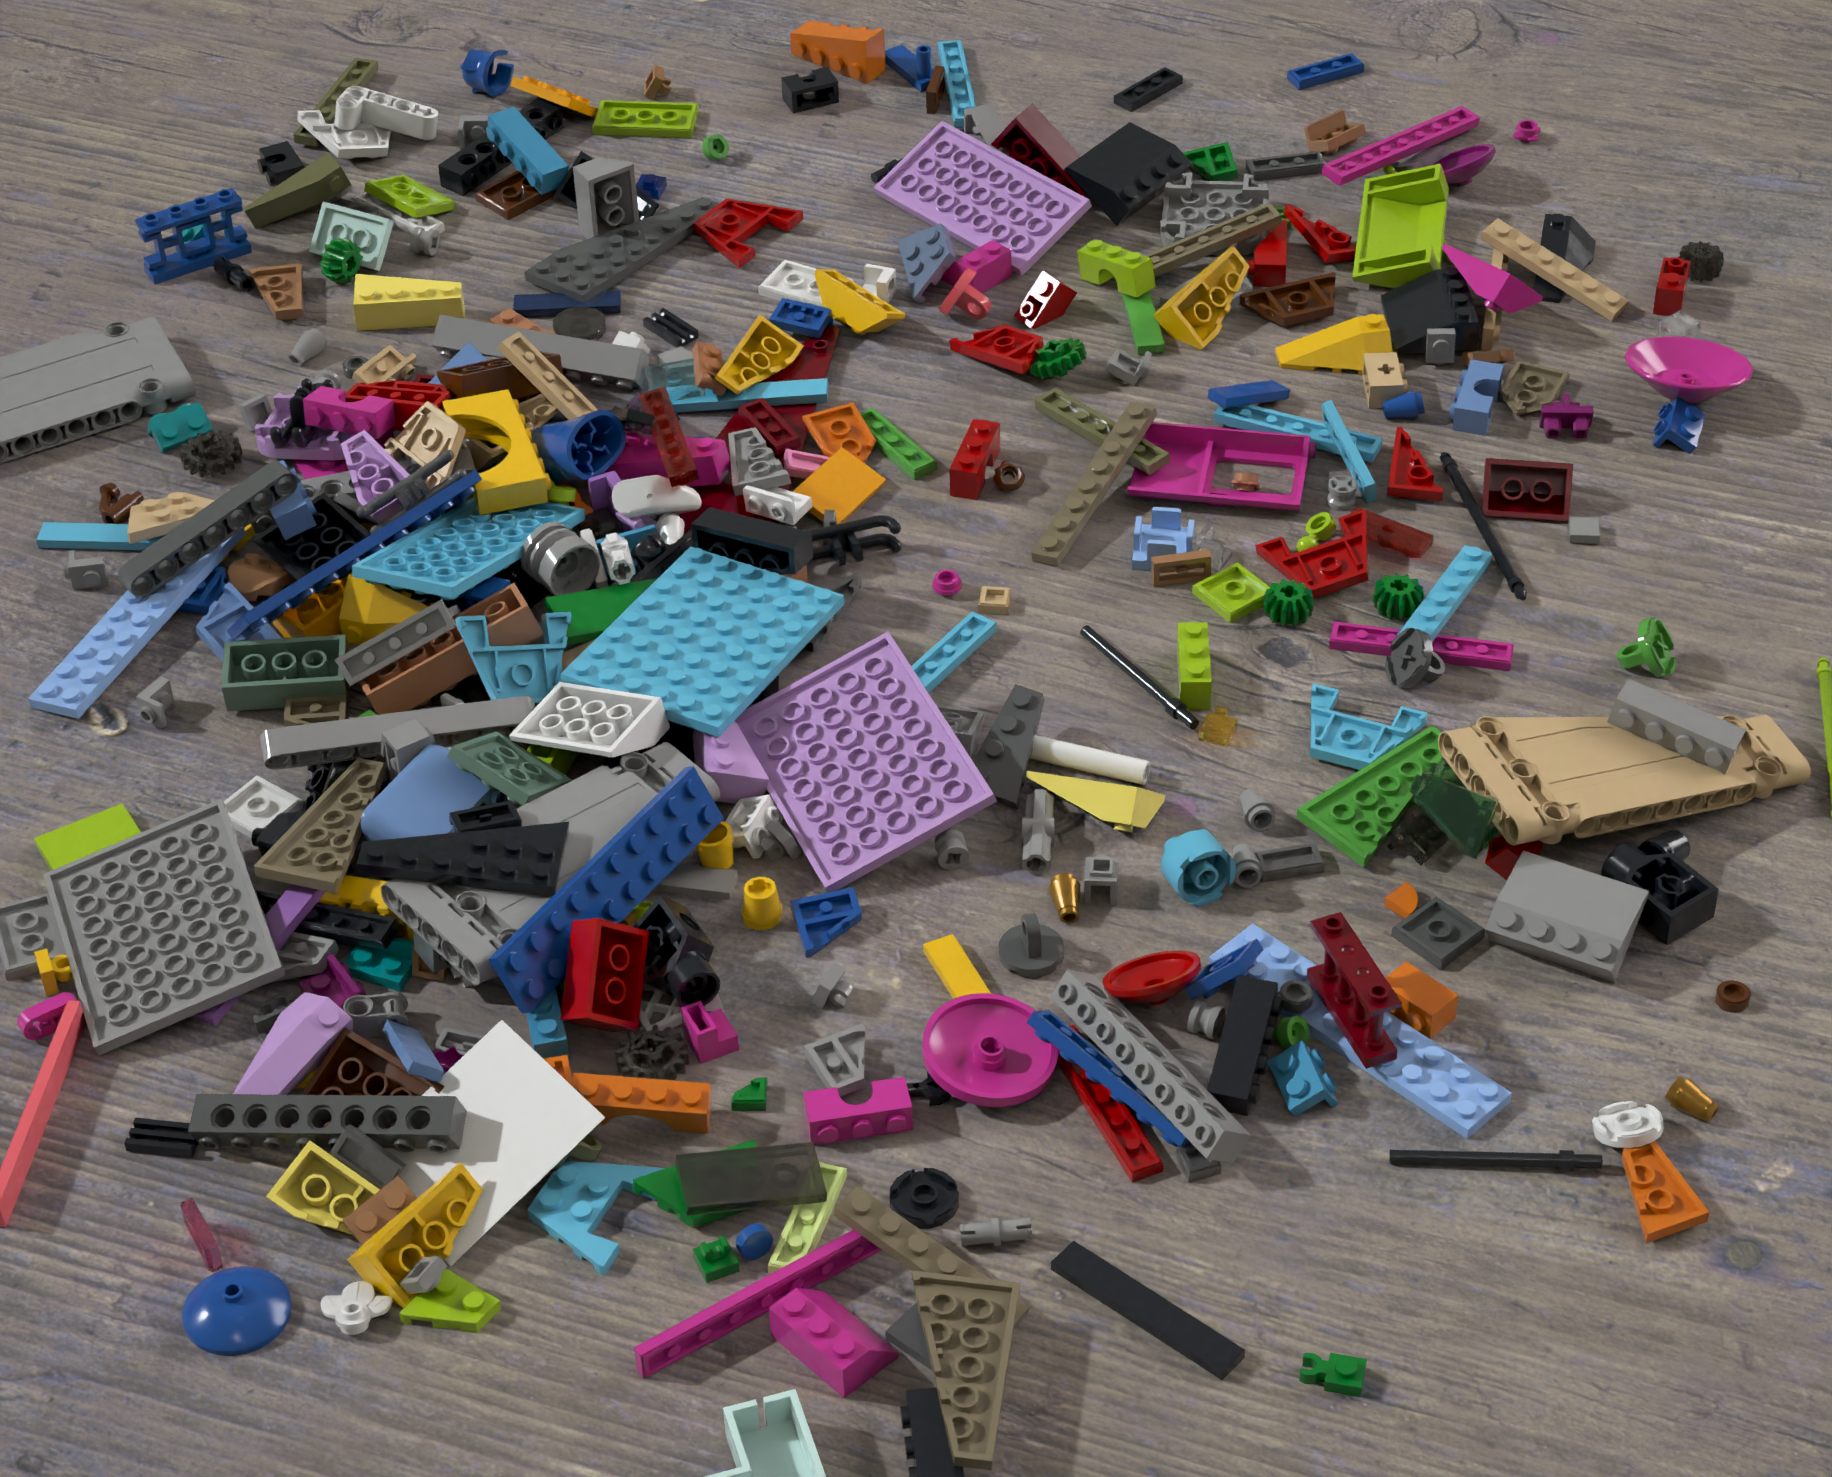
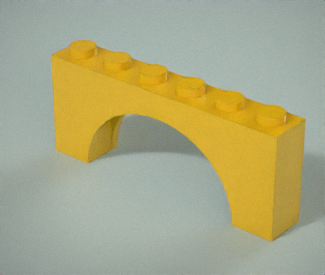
[442,389,551,515]

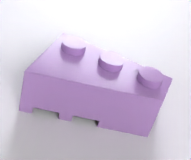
[692,721,769,804]

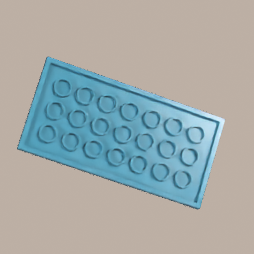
[352,498,585,600]

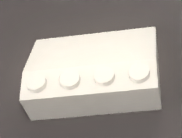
[509,682,670,757]

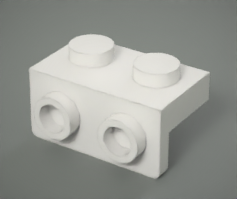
[743,485,813,525]

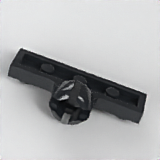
[630,529,693,583]

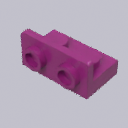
[299,954,366,1011]

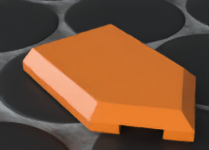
[802,402,876,463]

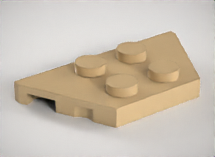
[127,492,215,544]

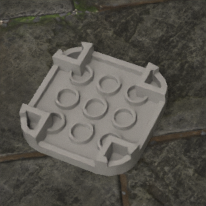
[1160,172,1269,255]

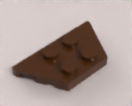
[1239,272,1336,327]

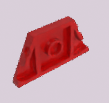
[949,325,1044,374]

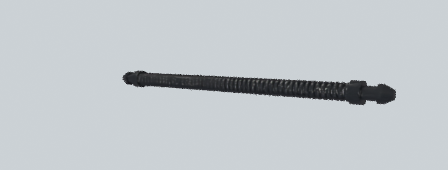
[1440,452,1527,601]

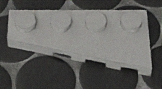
[728,427,791,496]

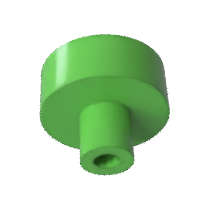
[702,134,729,161]
[1274,1016,1310,1050]

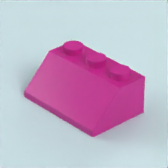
[769,1288,898,1398]

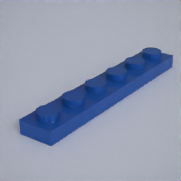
[1027,1010,1192,1147]

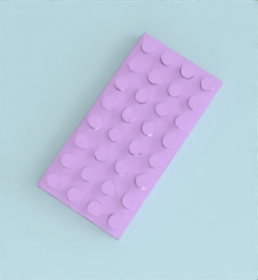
[873,121,1092,276]

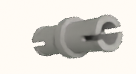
[960,1217,1033,1247]

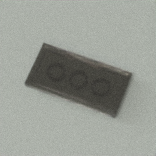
[675,1142,827,1216]

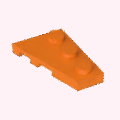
[1621,1141,1710,1244]

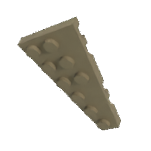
[253,758,386,893]
[912,1270,1020,1471]

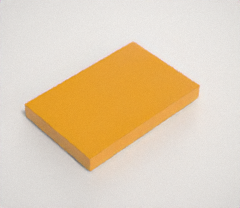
[792,447,886,524]

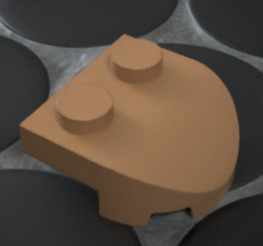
[228,554,296,601]

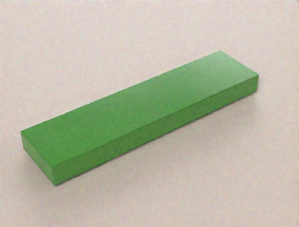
[1121,291,1165,355]
[860,408,937,480]

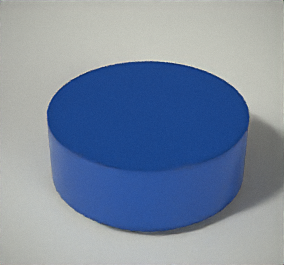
[736,1223,773,1260]

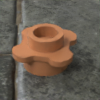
[1231,473,1260,492]

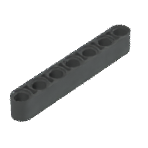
[118,461,298,598]

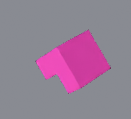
[681,1001,739,1064]

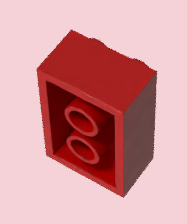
[560,918,649,1032]

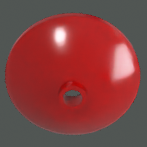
[1103,951,1202,1005]

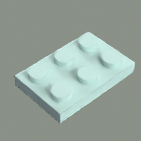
[309,201,394,271]

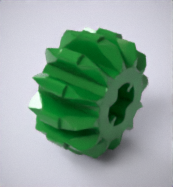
[319,238,363,283]
[1373,573,1424,621]
[1263,579,1314,627]

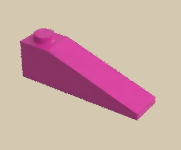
[1442,243,1543,314]

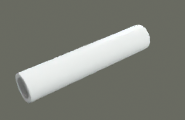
[1031,735,1150,785]

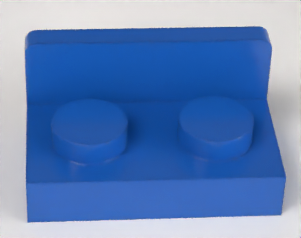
[769,298,834,338]

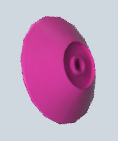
[1624,336,1754,403]

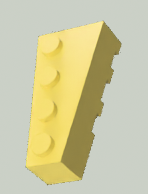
[353,274,465,331]

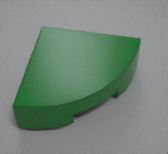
[731,1077,768,1111]

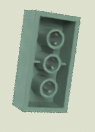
[221,634,350,712]

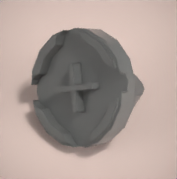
[1385,628,1445,688]
[999,913,1064,978]

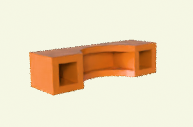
[571,1073,712,1133]

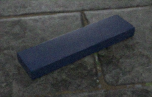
[513,290,621,317]

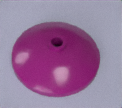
[1430,144,1496,186]

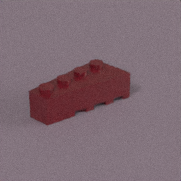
[991,103,1087,197]

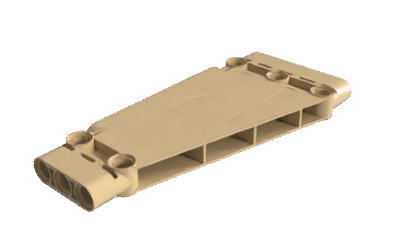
[1438,714,1811,846]

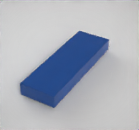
[1287,53,1364,90]
[1208,380,1290,408]

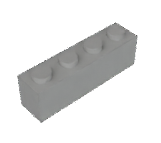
[1607,679,1746,774]

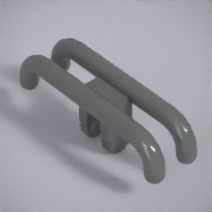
[356,450,467,534]

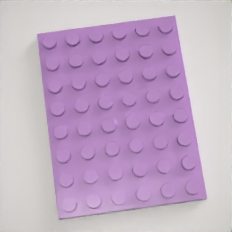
[735,631,997,893]

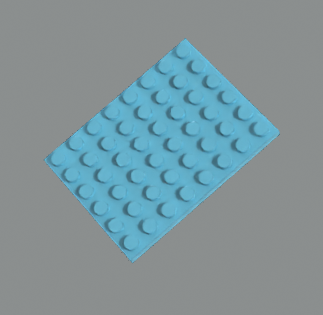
[560,546,844,737]

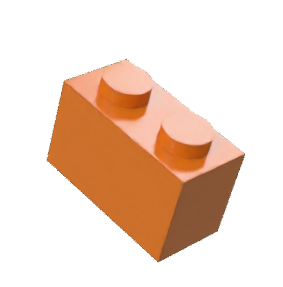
[1386,961,1458,1039]

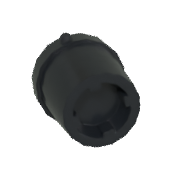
[1638,830,1690,861]

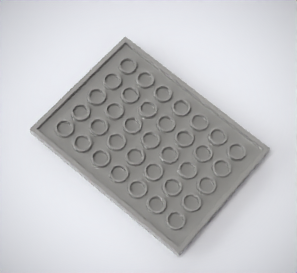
[43,799,286,1056]

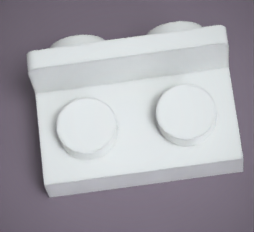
[725,795,783,859]

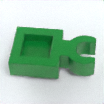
[1299,1353,1367,1397]

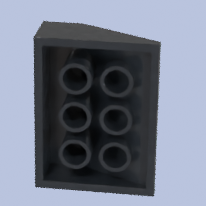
[1064,122,1193,226]
[1381,267,1479,354]
[253,493,371,582]

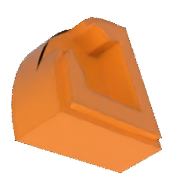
[1384,881,1418,919]

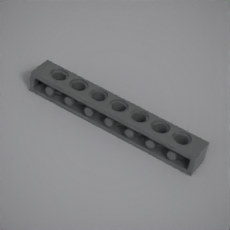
[188,1094,467,1153]

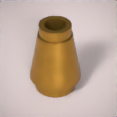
[1048,873,1081,923]
[1665,1076,1720,1123]

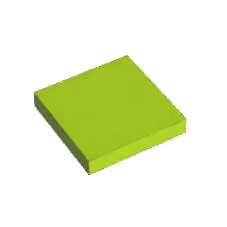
[1192,562,1270,623]

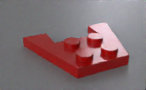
[694,199,804,269]
[1255,509,1369,599]

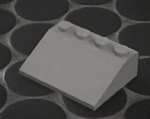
[1485,850,1649,983]

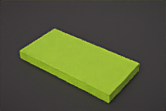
[592,100,699,138]

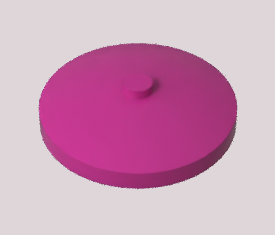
[922,993,1058,1107]

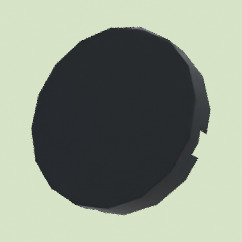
[890,1168,959,1229]

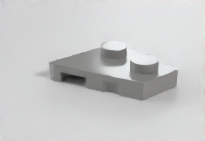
[804,1023,865,1097]

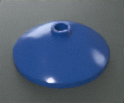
[182,1266,292,1356]

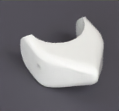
[612,475,701,520]

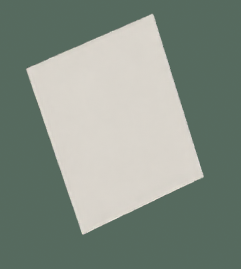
[385,1020,605,1267]

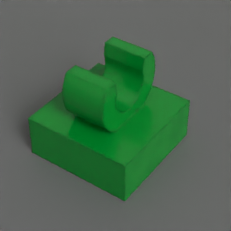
[693,1235,740,1283]

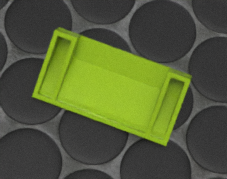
[1352,164,1449,288]

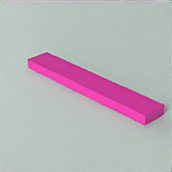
[1329,622,1514,671]

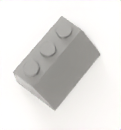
[573,158,639,239]

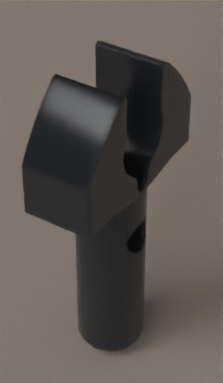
[907,1071,952,1106]

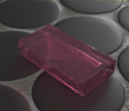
[180,1198,223,1272]

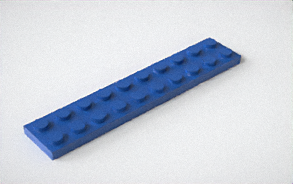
[227,469,482,641]
[489,766,724,1013]

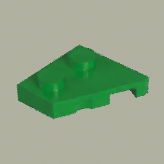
[1183,142,1238,181]

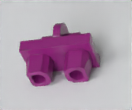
[1539,394,1594,438]

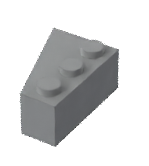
[964,103,1021,163]
[381,718,435,785]

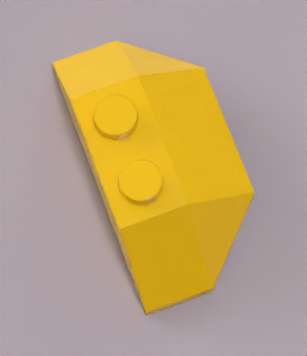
[814,269,906,335]

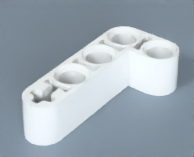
[334,86,439,140]

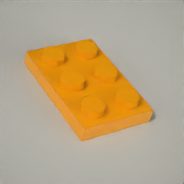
[510,75,598,118]

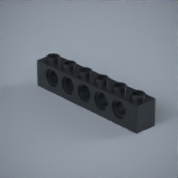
[438,97,564,196]

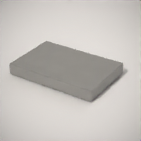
[0,893,69,981]

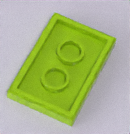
[364,174,455,218]
[34,803,141,871]

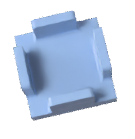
[1132,507,1195,572]

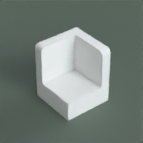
[863,264,896,303]

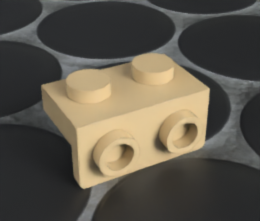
[352,345,417,385]

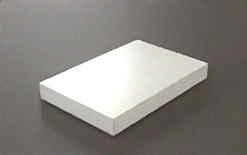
[758,260,854,307]

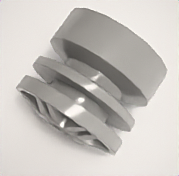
[520,521,600,596]

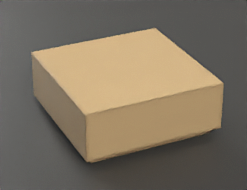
[978,586,1011,615]

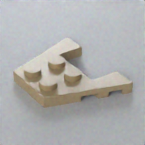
[384,401,466,490]

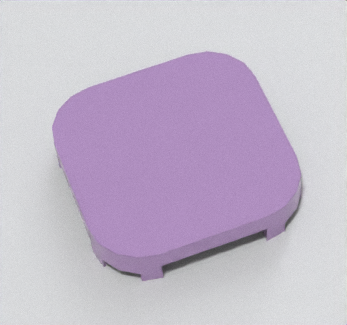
[254,386,355,461]

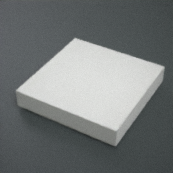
[224,776,303,838]

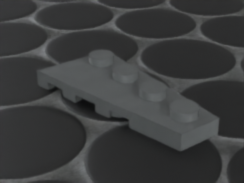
[973,684,1045,809]

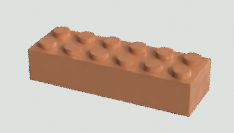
[360,583,544,715]

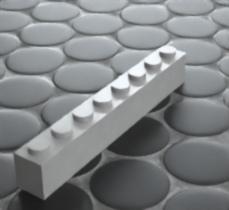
[432,315,650,390]

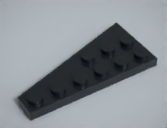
[357,822,569,896]

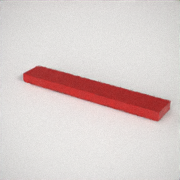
[1057,1024,1164,1182]

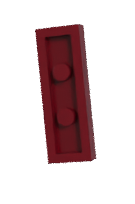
[738,398,801,456]

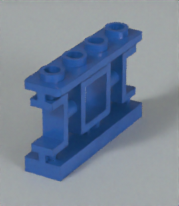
[135,188,252,284]

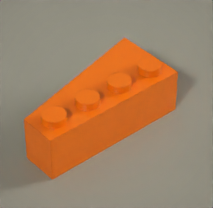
[790,21,886,84]

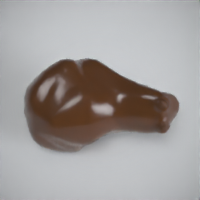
[993,460,1025,491]

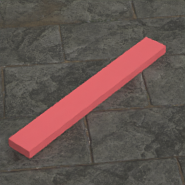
[0,1000,86,1228]

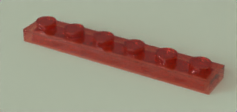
[638,387,699,487]

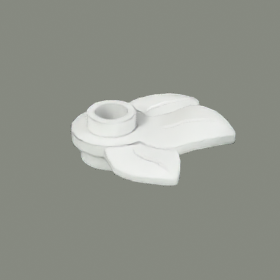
[320,1281,393,1335]

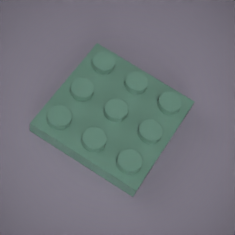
[447,731,572,806]

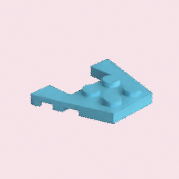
[455,612,572,706]
[1310,683,1428,770]
[527,1161,665,1276]

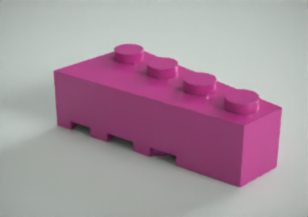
[603,432,731,487]

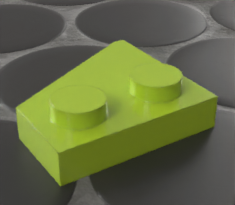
[399,1269,501,1333]

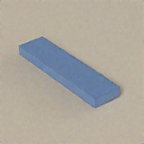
[383,1019,444,1083]

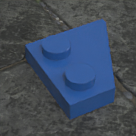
[178,567,228,615]
[790,887,862,958]

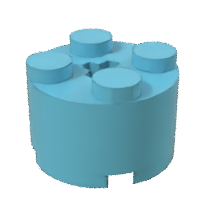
[1161,829,1236,906]

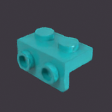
[147,402,214,453]

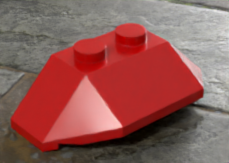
[345,380,451,431]

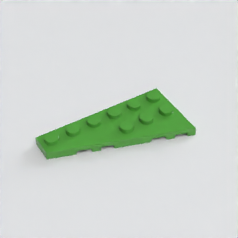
[1297,725,1446,868]

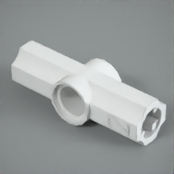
[601,533,636,585]

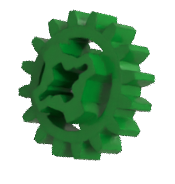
[1029,338,1087,379]

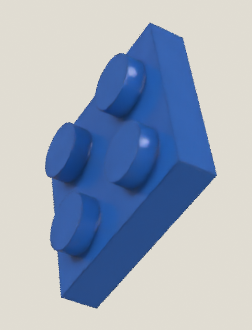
[1184,938,1264,1000]

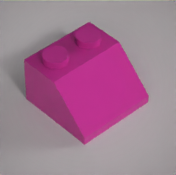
[941,240,1012,293]

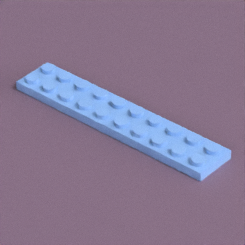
[28,528,246,719]
[1208,923,1512,1139]

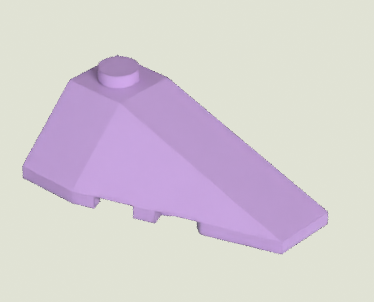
[341,430,410,521]
[233,992,353,1095]

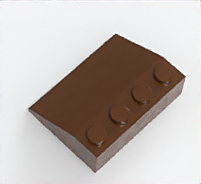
[301,1027,445,1128]

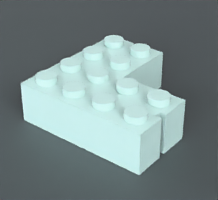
[705,1389,826,1477]

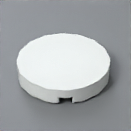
[1592,1101,1664,1148]

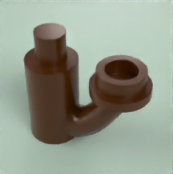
[99,483,144,524]

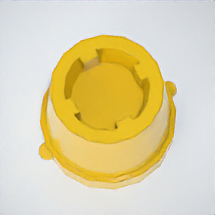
[695,821,734,870]
[741,877,783,930]

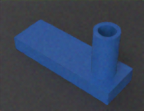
[885,45,934,92]

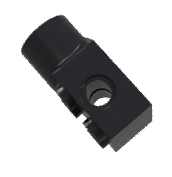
[1601,842,1719,945]
[633,894,720,1007]

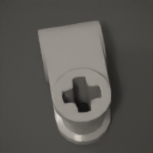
[343,992,409,1039]

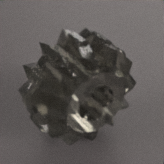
[1678,241,1724,283]

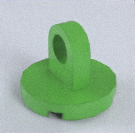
[1616,617,1676,678]

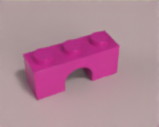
[303,386,395,439]
[803,1077,913,1146]

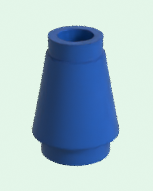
[1382,390,1425,419]

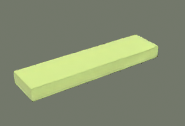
[768,1161,847,1274]

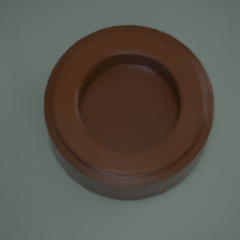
[1715,980,1751,1013]

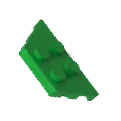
[632,1139,757,1228]

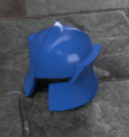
[460,49,514,97]

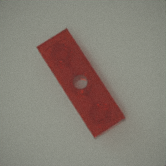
[1350,507,1434,559]

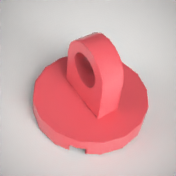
[939,267,992,319]

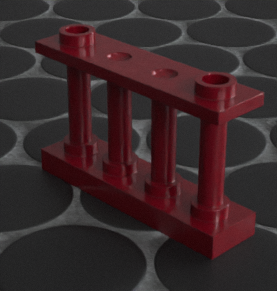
[1307,912,1402,1069]

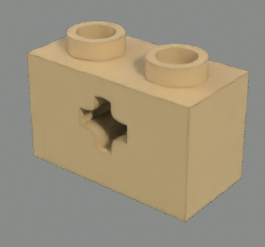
[1362,352,1408,409]

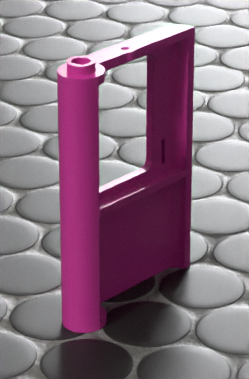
[1127,422,1316,511]

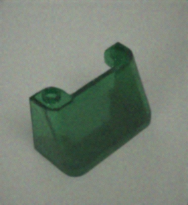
[1410,758,1499,860]

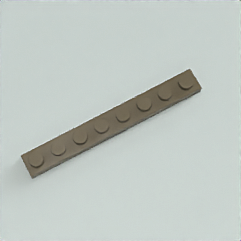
[1031,402,1157,567]

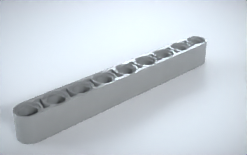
[259,696,535,770]

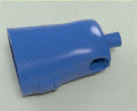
[531,409,626,484]

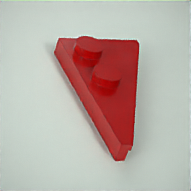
[1283,204,1356,264]
[1387,427,1443,501]

